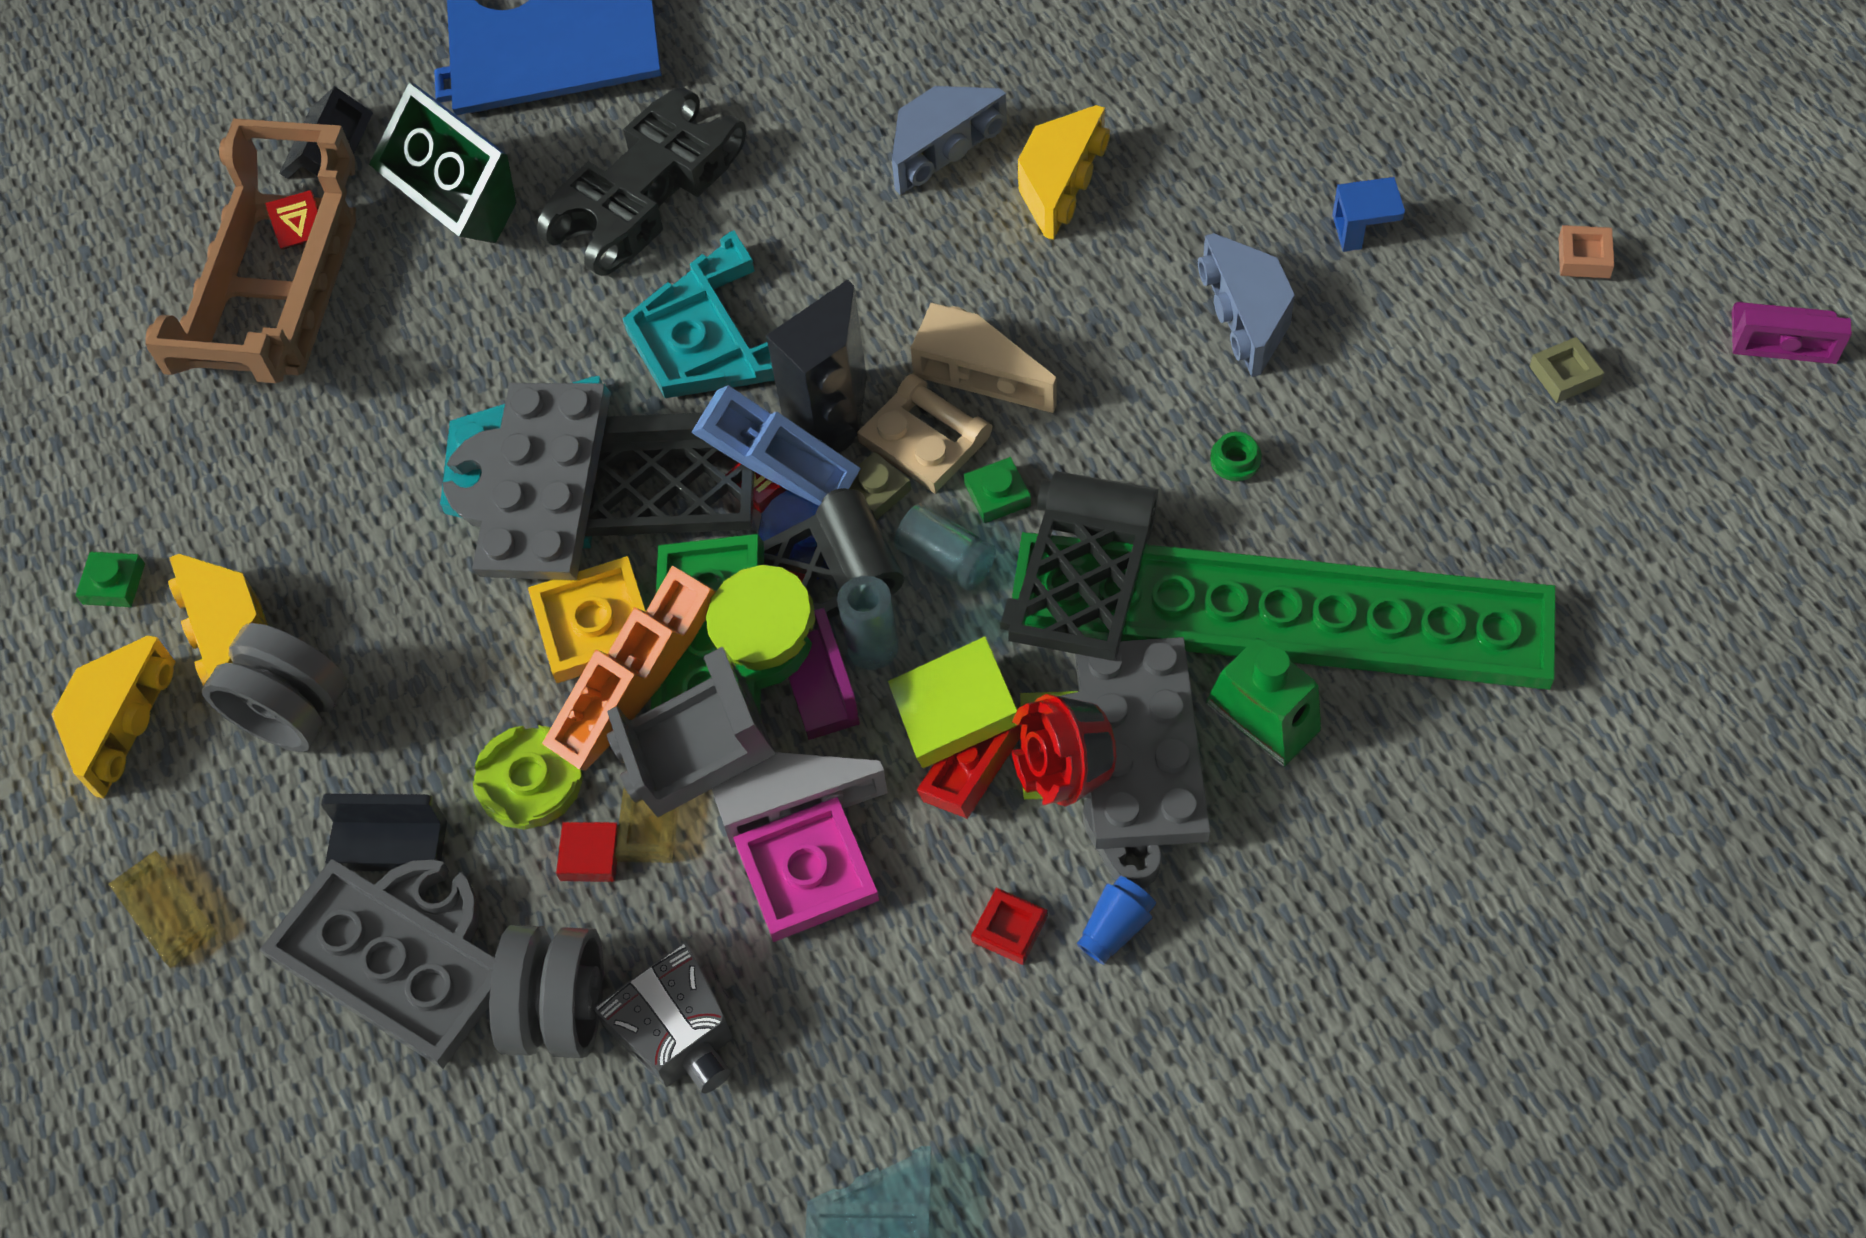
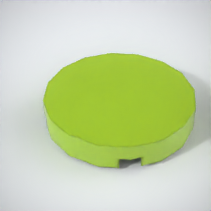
[706,565,815,671]
[473,725,583,830]

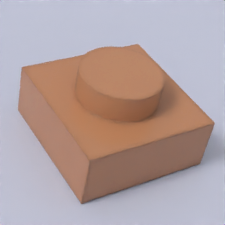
[1558,225,1614,278]

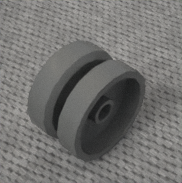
[202,623,348,752]
[489,925,604,1058]

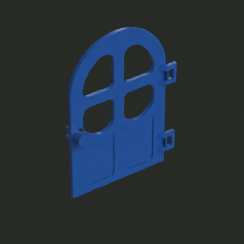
[434,0,662,116]

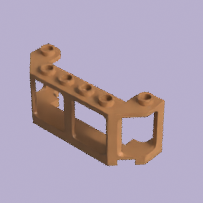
[145,118,356,383]

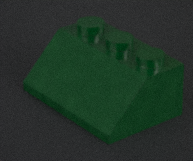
[369,82,516,243]

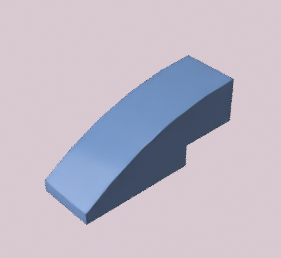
[691,385,861,506]

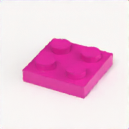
[733,797,879,942]

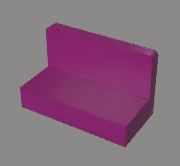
[1732,302,1852,364]
[788,607,860,740]

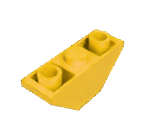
[1018,105,1110,240]
[168,554,268,686]
[52,635,176,799]

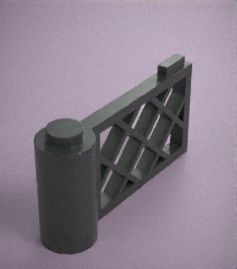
[1000,471,1158,661]
[764,488,904,629]

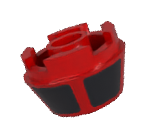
[1012,694,1117,807]

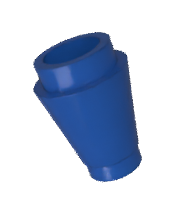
[1076,876,1156,965]

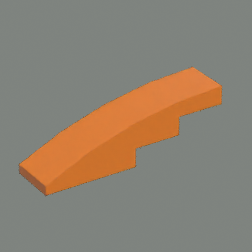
[542,566,716,771]

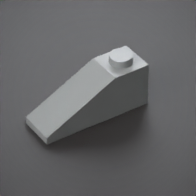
[712,752,888,848]

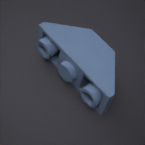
[892,86,1007,195]
[1198,233,1295,377]

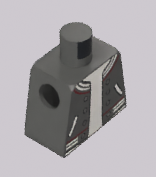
[593,942,733,1093]

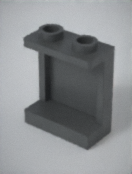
[607,646,776,817]

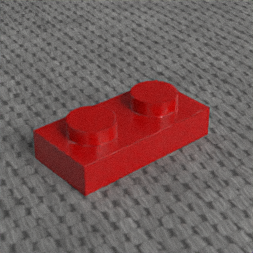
[917,725,1021,819]

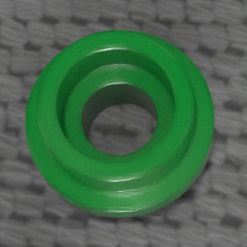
[1210,432,1262,481]

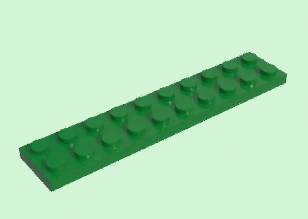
[1012,532,1556,690]

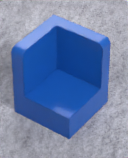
[1332,177,1405,252]

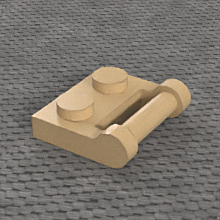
[857,374,992,494]

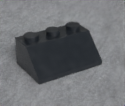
[766,280,867,453]

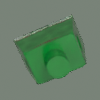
[1206,638,1321,767]

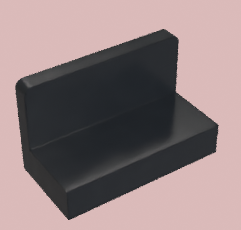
[279,86,373,179]
[321,793,447,871]

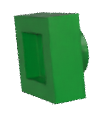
[964,457,1031,523]
[75,552,145,607]

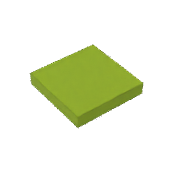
[888,637,1017,768]

